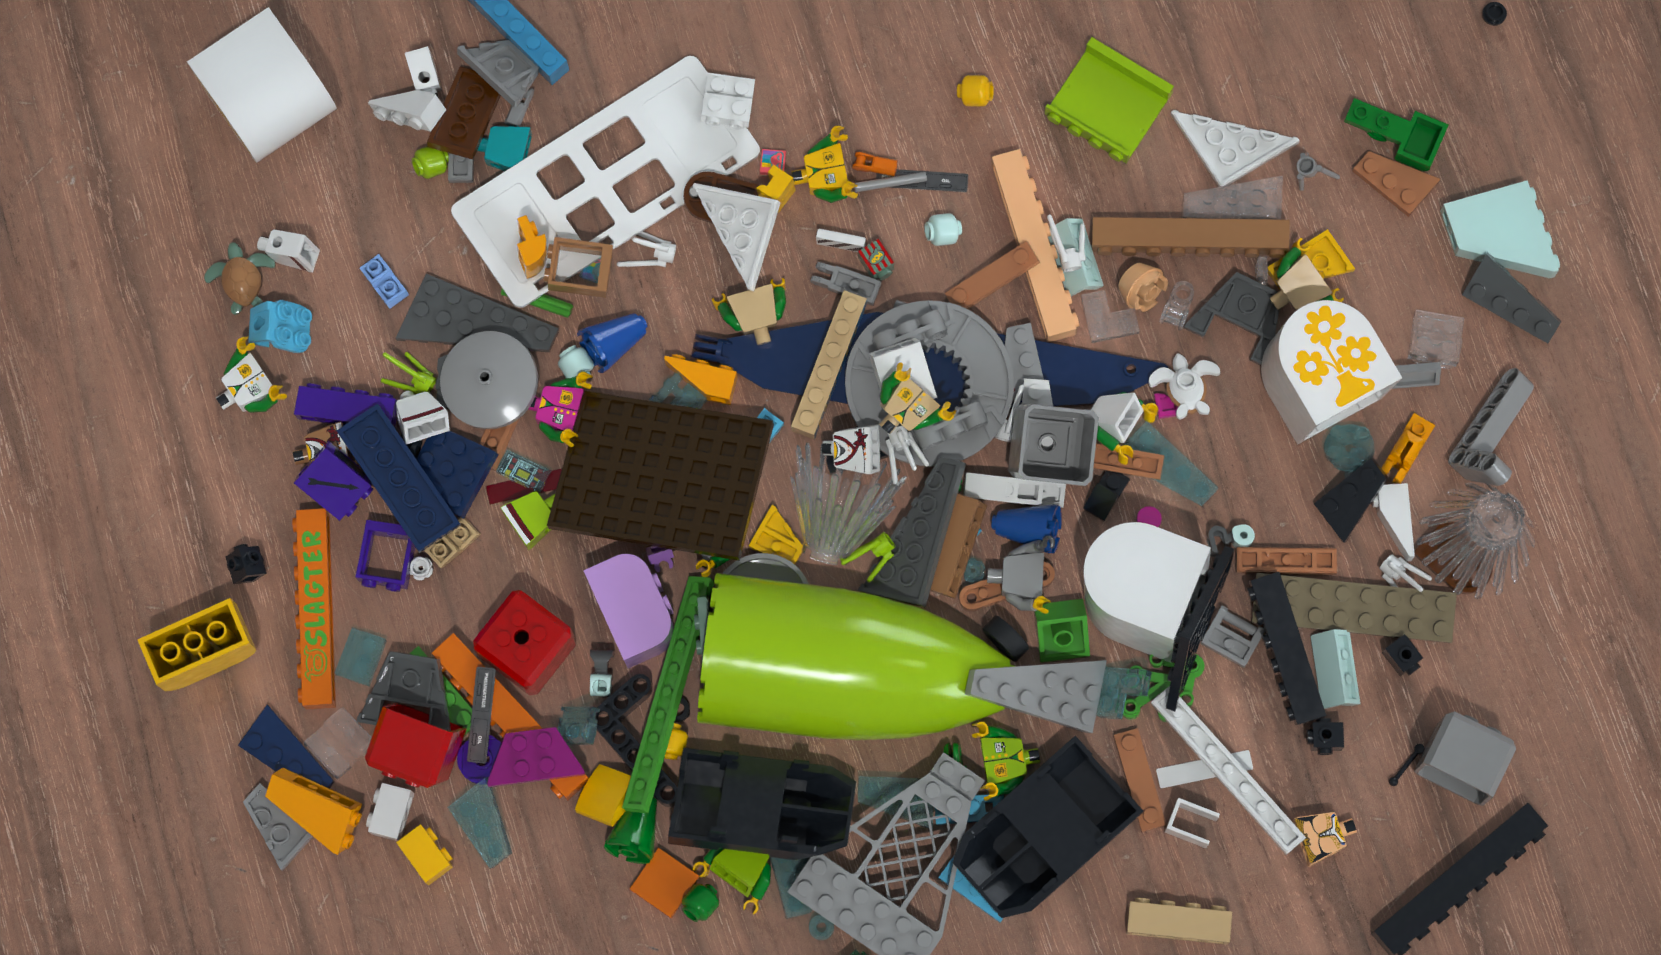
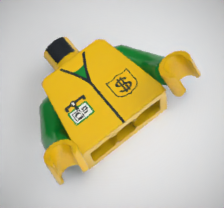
[791,126,858,203]

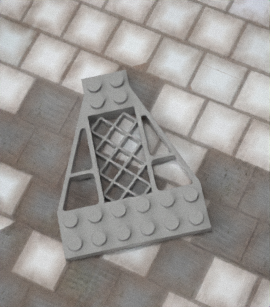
[787,752,985,955]

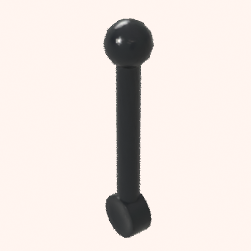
[1389,744,1425,786]

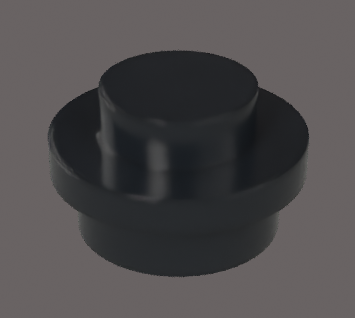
[1482,2,1507,26]

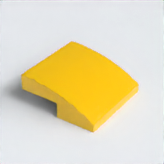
[575,764,631,827]

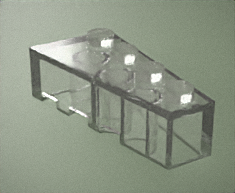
[1181,175,1283,220]

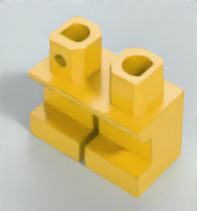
[757,164,796,213]

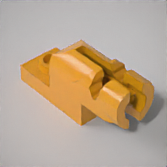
[1382,413,1435,484]

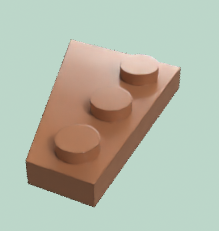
[1352,151,1441,217]

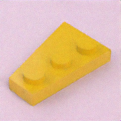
[1266,229,1355,290]

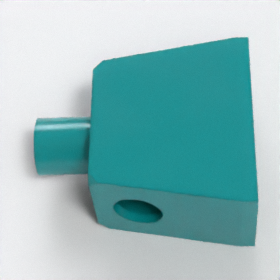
[477,126,532,172]

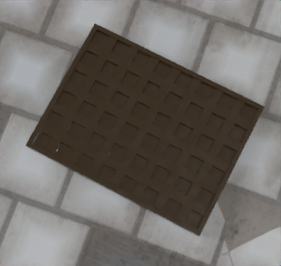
[547,391,774,561]

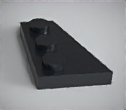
[1314,458,1388,543]

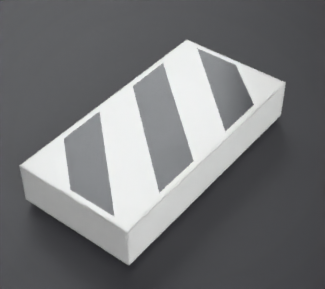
[816,229,866,252]

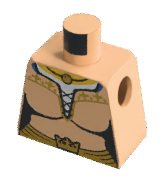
[1292,812,1357,867]

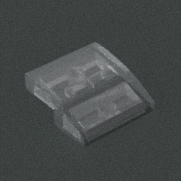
[304,707,372,780]

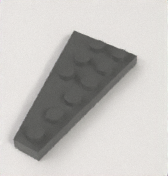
[396,274,559,352]
[858,457,966,607]

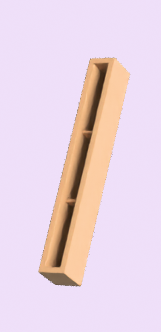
[991,149,1079,343]

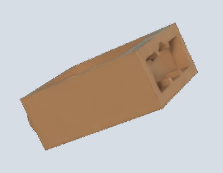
[544,237,613,298]

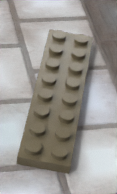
[1251,573,1457,643]

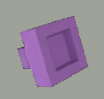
[646,546,674,572]

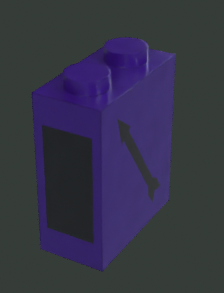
[294,441,373,521]

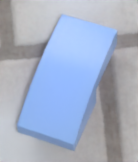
[359,254,409,309]

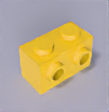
[396,824,453,885]

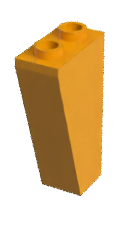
[265,768,362,855]

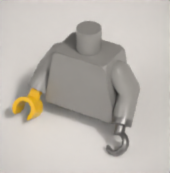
[987,536,1055,614]

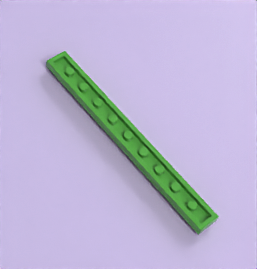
[622,576,714,813]

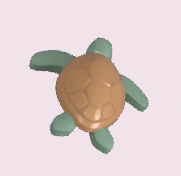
[204,242,275,315]

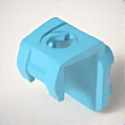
[248,300,312,353]

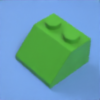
[1034,599,1090,662]

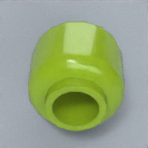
[412,146,449,179]

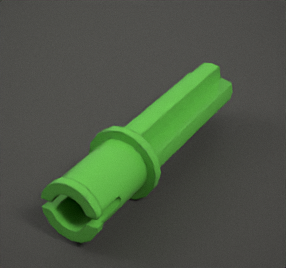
[501,289,573,318]

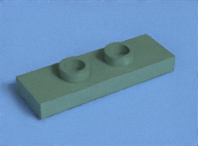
[694,596,710,660]

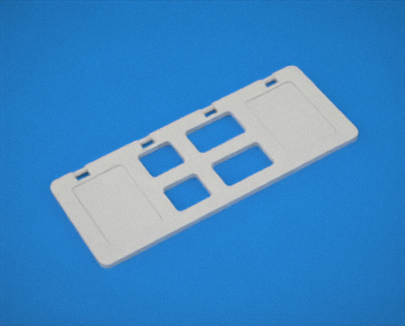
[451,56,760,308]

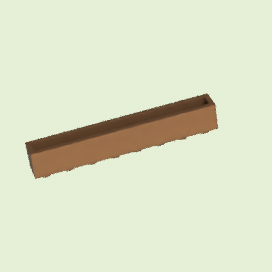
[1092,217,1290,258]

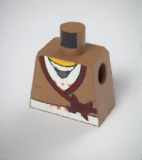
[293,422,351,465]

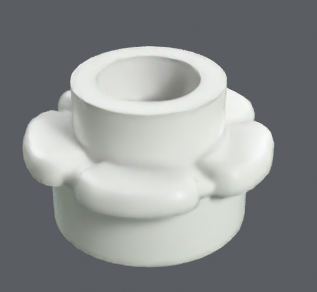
[410,556,433,580]

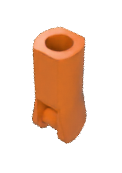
[852,152,898,176]

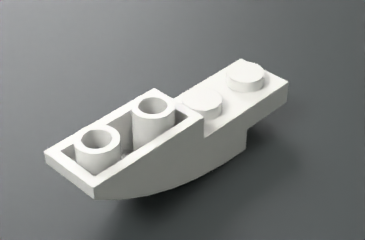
[963,472,1066,508]

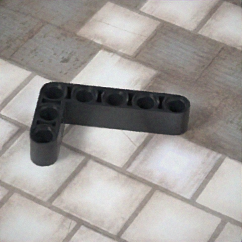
[591,674,677,807]

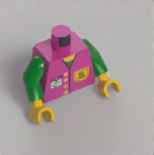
[528,372,593,447]

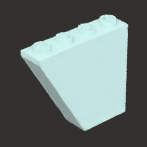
[1440,180,1560,278]

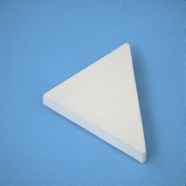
[1170,110,1300,190]
[693,183,780,292]

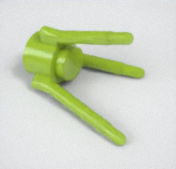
[381,352,436,394]
[840,532,896,583]

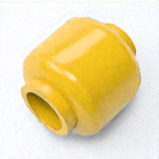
[957,75,994,107]
[664,723,688,760]

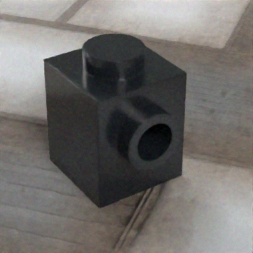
[1382,634,1423,677]

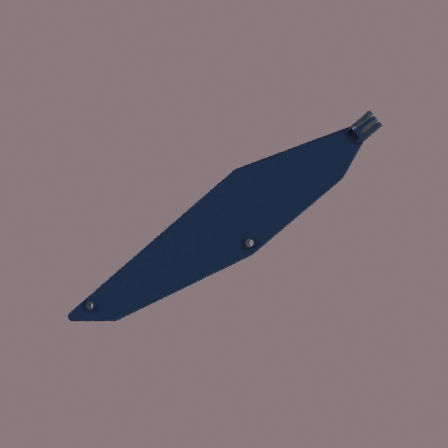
[691,312,1168,412]

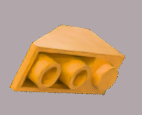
[664,354,738,405]

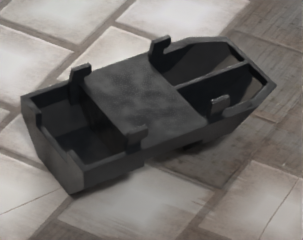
[952,735,1144,918]
[668,748,856,860]

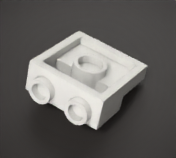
[701,73,755,129]

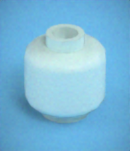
[924,213,962,246]
[558,345,594,378]

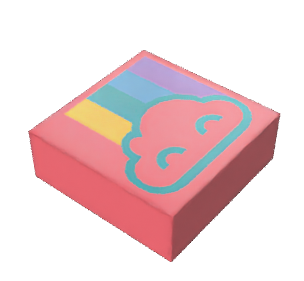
[760,149,786,175]

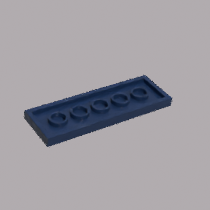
[336,404,461,553]

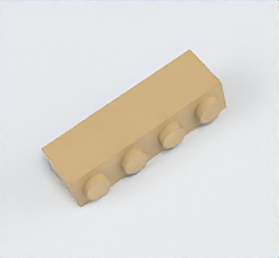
[1126,898,1232,945]

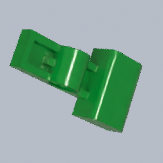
[1344,98,1449,171]

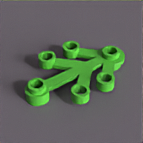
[1120,654,1205,722]

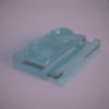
[334,628,387,687]
[557,707,600,745]

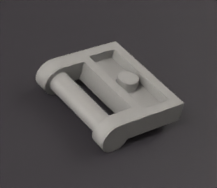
[1200,605,1265,668]

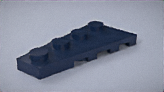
[238,705,335,789]

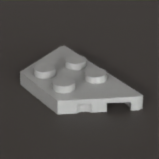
[457,40,539,108]

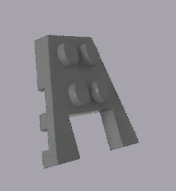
[1183,272,1279,366]
[356,651,451,731]

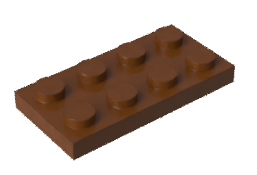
[427,66,501,160]

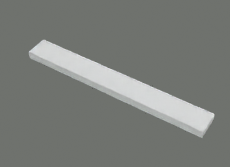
[1151,686,1306,855]

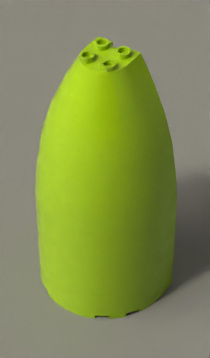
[697,573,1015,740]

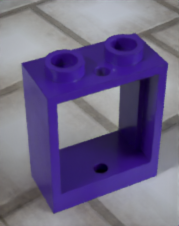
[355,520,416,592]

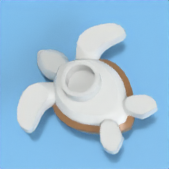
[1148,354,1220,420]

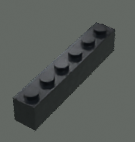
[1246,572,1326,725]

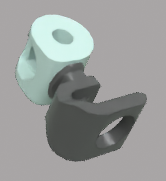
[1206,524,1255,557]
[590,649,615,696]

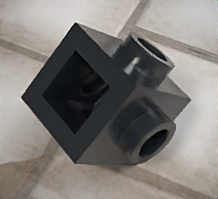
[225,544,267,584]
[1306,718,1344,755]

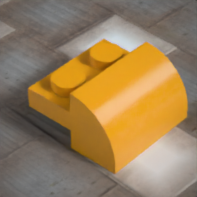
[517,215,547,279]

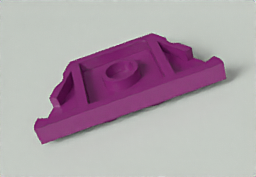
[487,727,585,788]

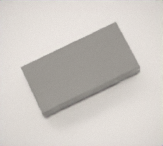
[1392,362,1441,389]

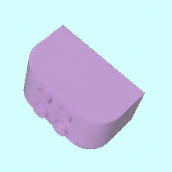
[584,554,674,669]

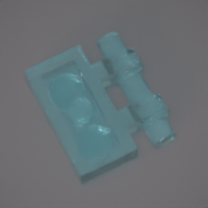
[648,373,707,409]

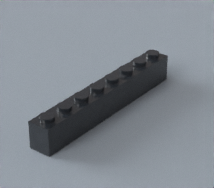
[1371,803,1548,955]

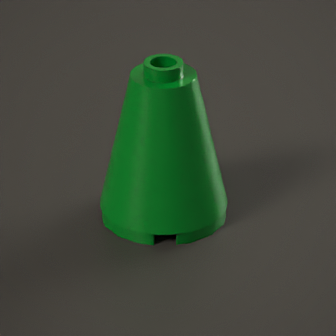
[604,795,657,864]

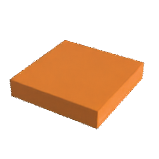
[630,847,700,919]

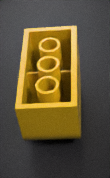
[137,598,256,691]

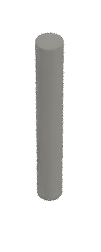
[855,172,927,192]

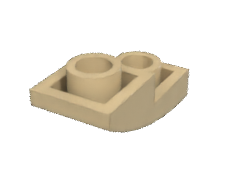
[424,518,481,568]

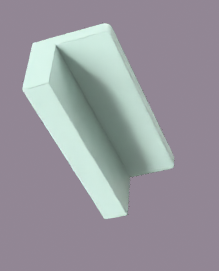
[1048,218,1104,296]
[1311,629,1360,709]

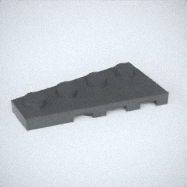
[1462,252,1561,344]

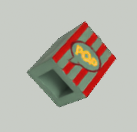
[858,239,894,280]

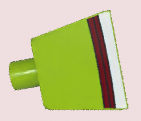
[500,491,555,550]

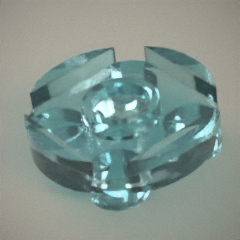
[1324,424,1375,472]

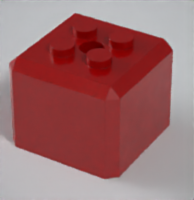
[473,590,576,695]
[365,703,466,788]

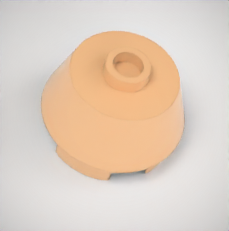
[1119,263,1168,312]

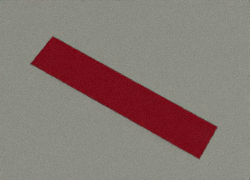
[486,468,562,505]

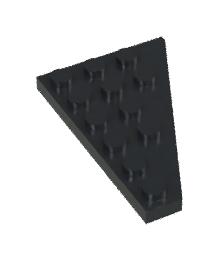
[1166,546,1235,712]

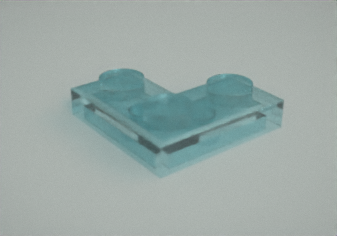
[1096,667,1152,719]

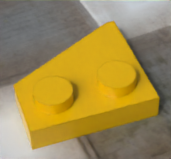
[749,505,804,565]

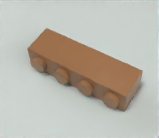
[930,494,987,599]

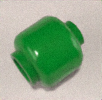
[682,884,719,922]

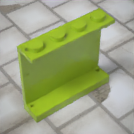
[1045,37,1174,164]

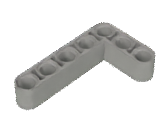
[1448,368,1534,486]

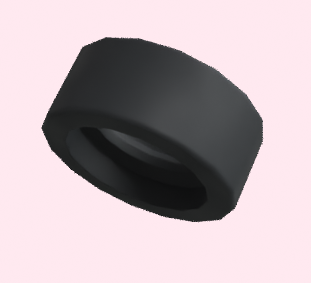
[983,615,1029,662]

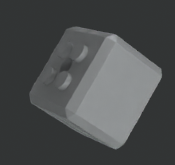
[1008,403,1099,486]
[1414,711,1516,806]

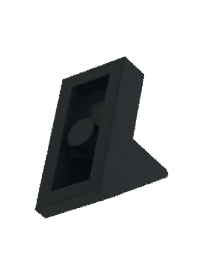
[1083,471,1130,521]

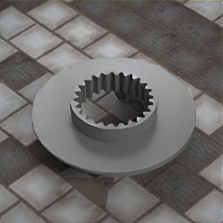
[845,300,1014,467]

